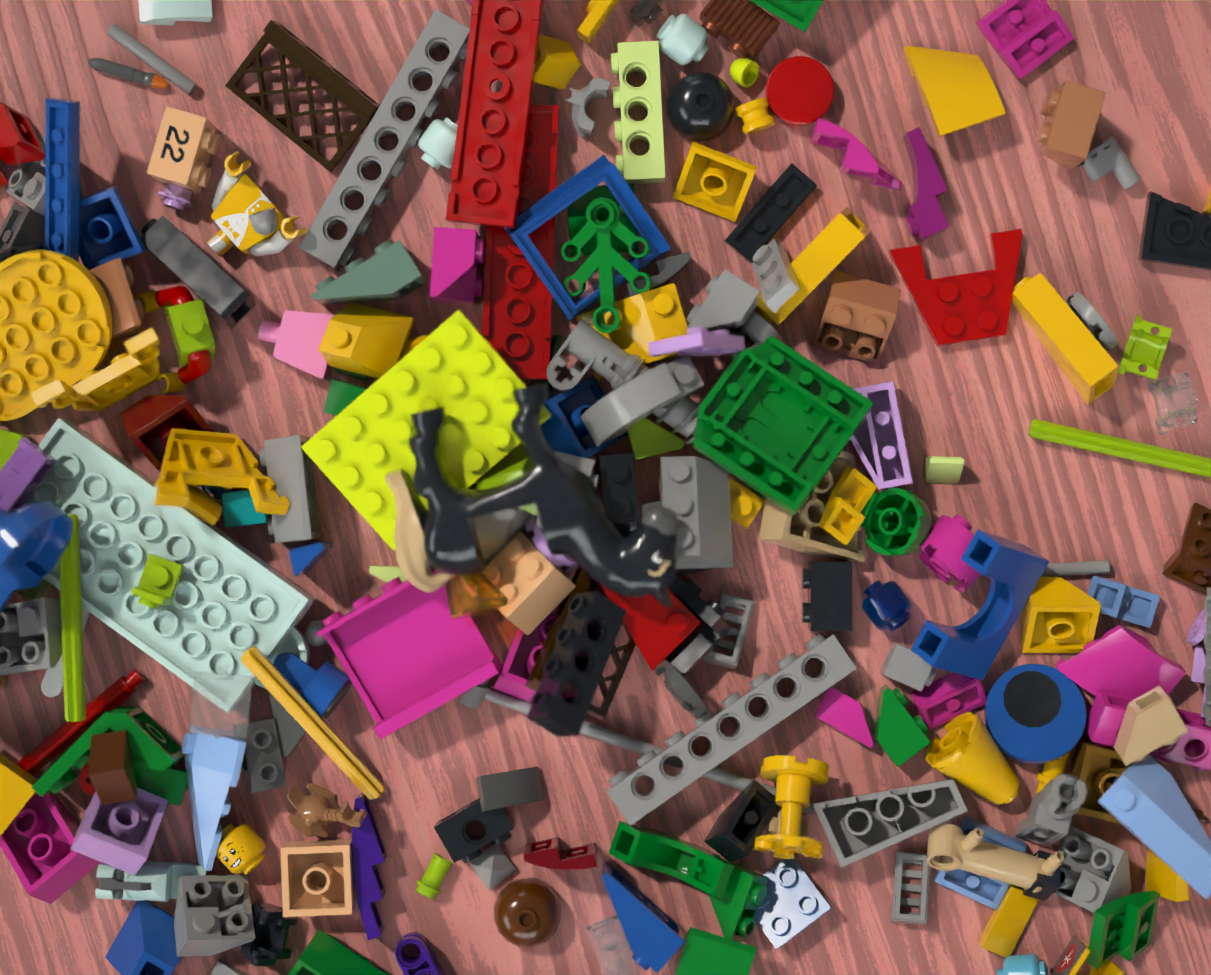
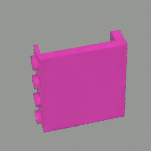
[317,566,503,740]

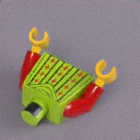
[134,286,215,394]

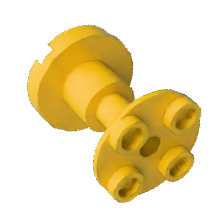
[754,755,829,859]

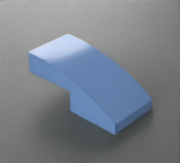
[1088,575,1160,628]

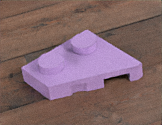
[649,327,745,357]

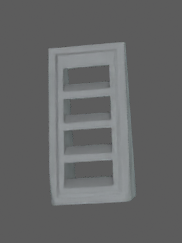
[702,592,754,670]
[890,851,930,925]

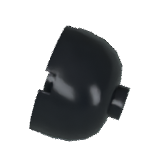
[667,72,735,142]

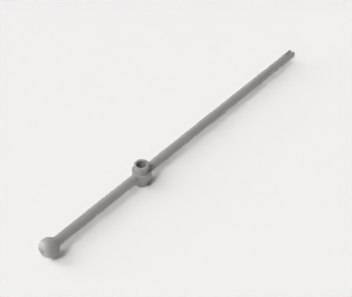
[305,620,814,813]

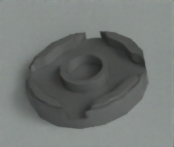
[654,659,707,719]

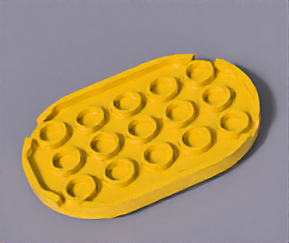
[0,250,113,421]

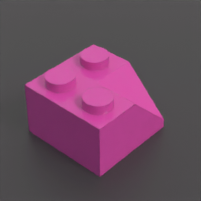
[430,227,485,305]

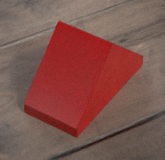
[0,102,46,165]

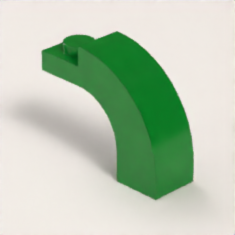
[608,821,734,898]

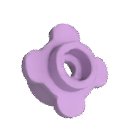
[157,183,193,211]

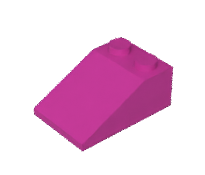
[494,602,562,703]
[0,775,100,904]

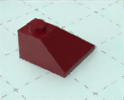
[119,395,215,472]

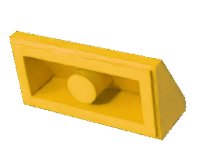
[978,884,1039,958]

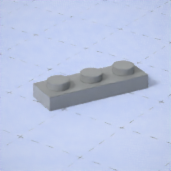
[751,238,799,313]

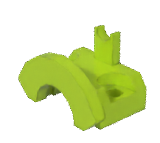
[1117,315,1173,381]

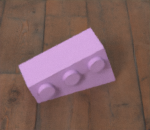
[851,381,914,490]

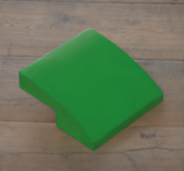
[1086,891,1160,970]

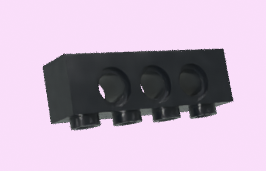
[526,591,626,737]

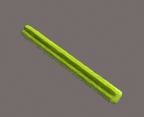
[1028,419,1211,478]
[59,514,86,722]

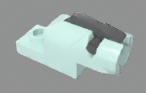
[95,861,209,902]

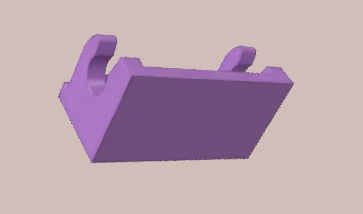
[0,437,57,514]

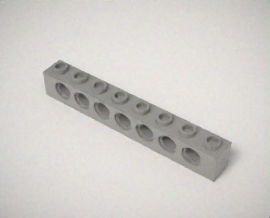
[299,9,470,271]
[605,633,857,826]

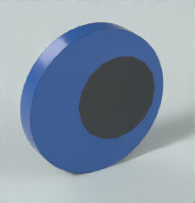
[984,664,1086,764]

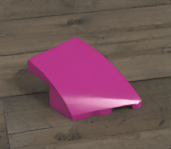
[809,118,902,191]
[1055,625,1186,699]

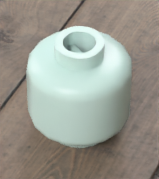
[656,14,709,66]
[418,117,458,170]

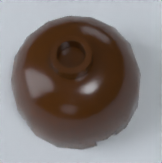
[494,878,561,948]

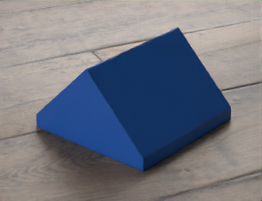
[79,186,146,270]

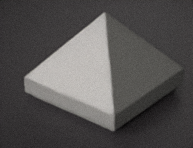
[469,845,517,890]

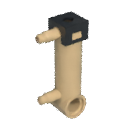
[926,823,1064,901]

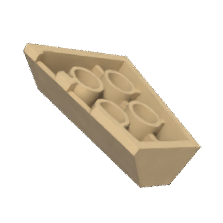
[759,451,865,562]

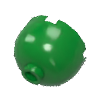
[861,487,932,557]

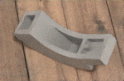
[581,355,705,446]

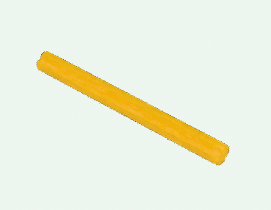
[240,646,384,800]

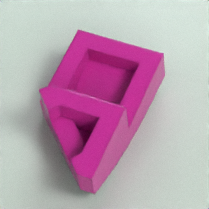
[814,687,876,749]

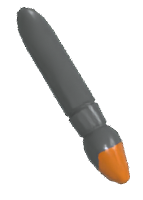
[88,58,168,89]

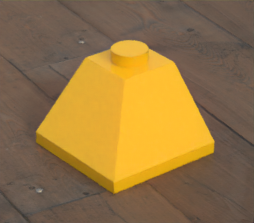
[318,302,415,378]
[1021,576,1101,653]

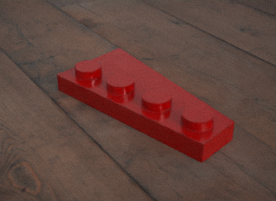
[600,584,701,671]

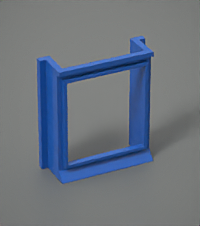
[504,155,671,321]

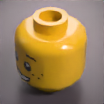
[216,824,266,875]

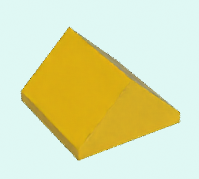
[672,142,757,222]

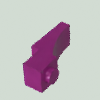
[903,127,949,242]

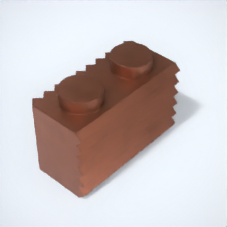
[699,0,780,60]

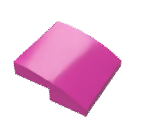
[975,0,1075,79]

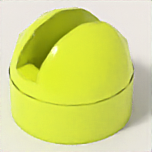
[729,58,759,88]

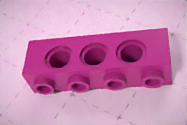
[1085,690,1211,771]

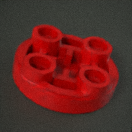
[765,56,834,127]

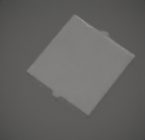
[189,670,253,739]

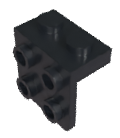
[665,574,731,675]

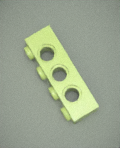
[611,41,665,184]

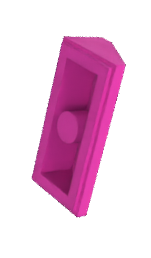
[910,672,987,730]

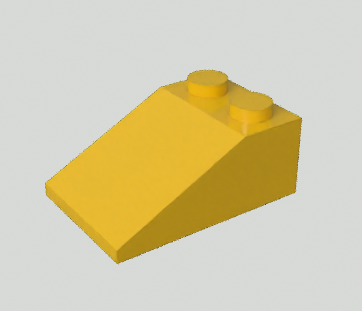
[576,283,688,381]

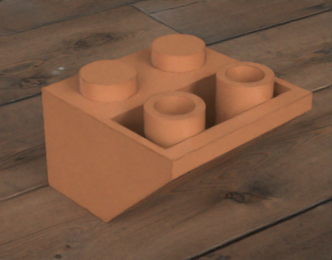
[89,258,145,342]
[812,270,901,365]

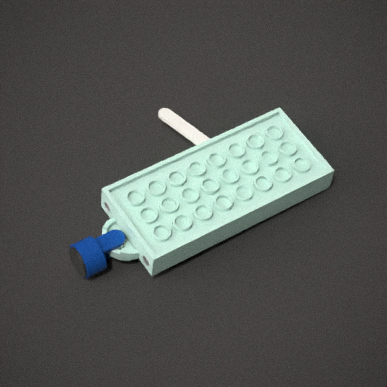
[22,418,352,719]

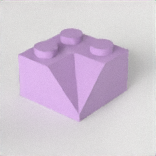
[70,787,168,876]

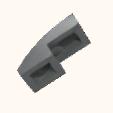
[626,252,691,297]
[476,766,544,812]

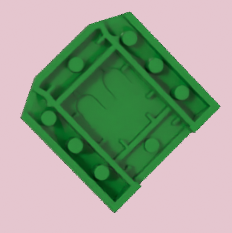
[693,336,873,516]

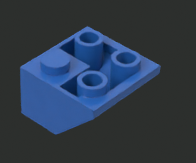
[105,900,184,975]

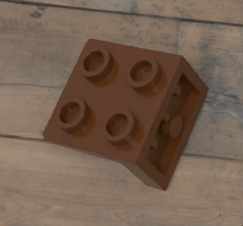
[1162,503,1211,594]

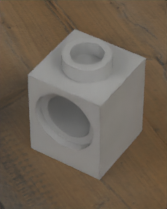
[880,642,937,692]

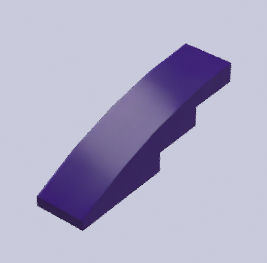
[351,793,387,940]

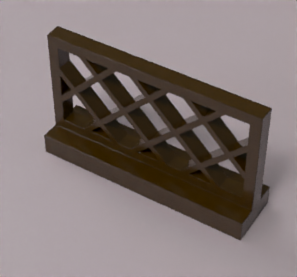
[225,20,380,172]
[525,565,636,720]

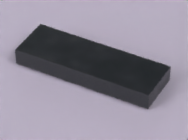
[724,163,817,263]

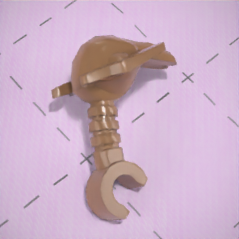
[287,783,367,838]

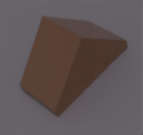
[89,730,138,805]

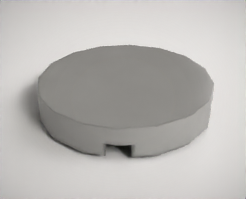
[1066,291,1119,352]

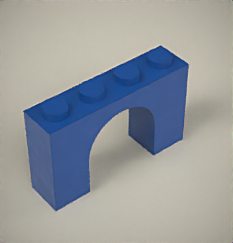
[911,529,1049,680]

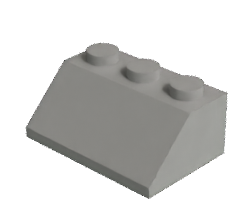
[259,435,321,543]
[660,456,733,569]

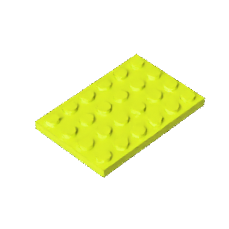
[301,309,552,551]

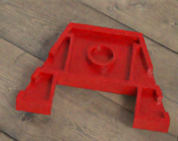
[889,229,1022,346]

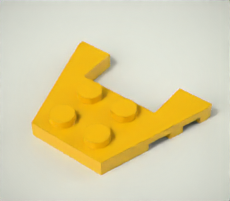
[31,328,160,412]
[154,428,290,515]

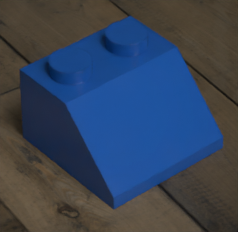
[540,376,628,458]

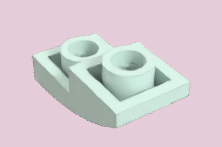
[138,0,213,26]

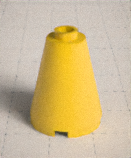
[925,712,1019,805]

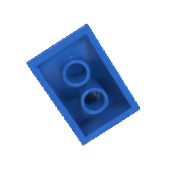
[602,861,685,973]

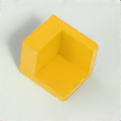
[534,34,581,90]

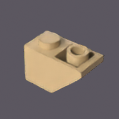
[1114,686,1188,766]

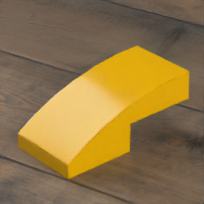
[819,466,877,545]

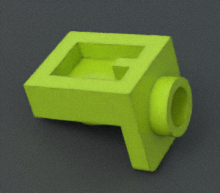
[131,554,185,609]

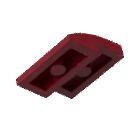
[523,837,598,870]

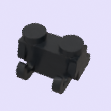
[241,902,299,966]

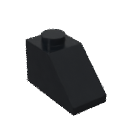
[704,780,778,862]

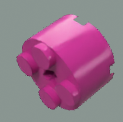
[918,514,981,593]

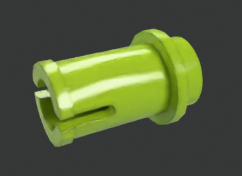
[416,853,453,899]

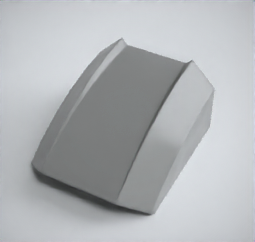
[468,479,532,567]

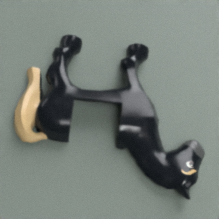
[384,383,678,608]

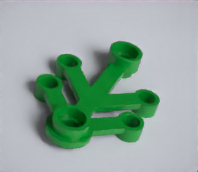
[561,197,653,333]

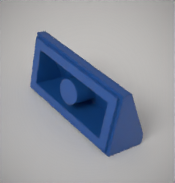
[289,541,332,577]

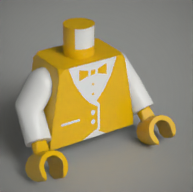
[207,151,307,257]

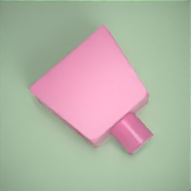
[258,310,335,381]

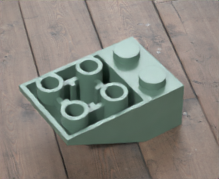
[311,239,427,305]

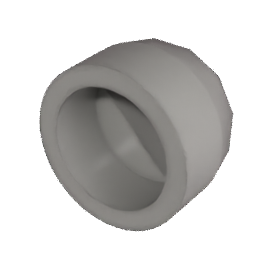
[248,207,278,235]

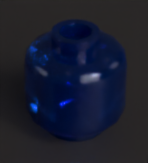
[862,580,913,632]

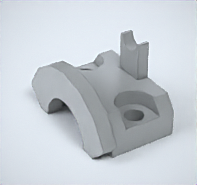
[565,78,611,139]

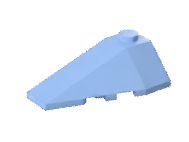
[182,724,246,871]
[1098,755,1211,900]

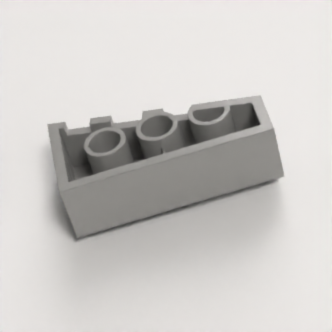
[812,779,968,868]

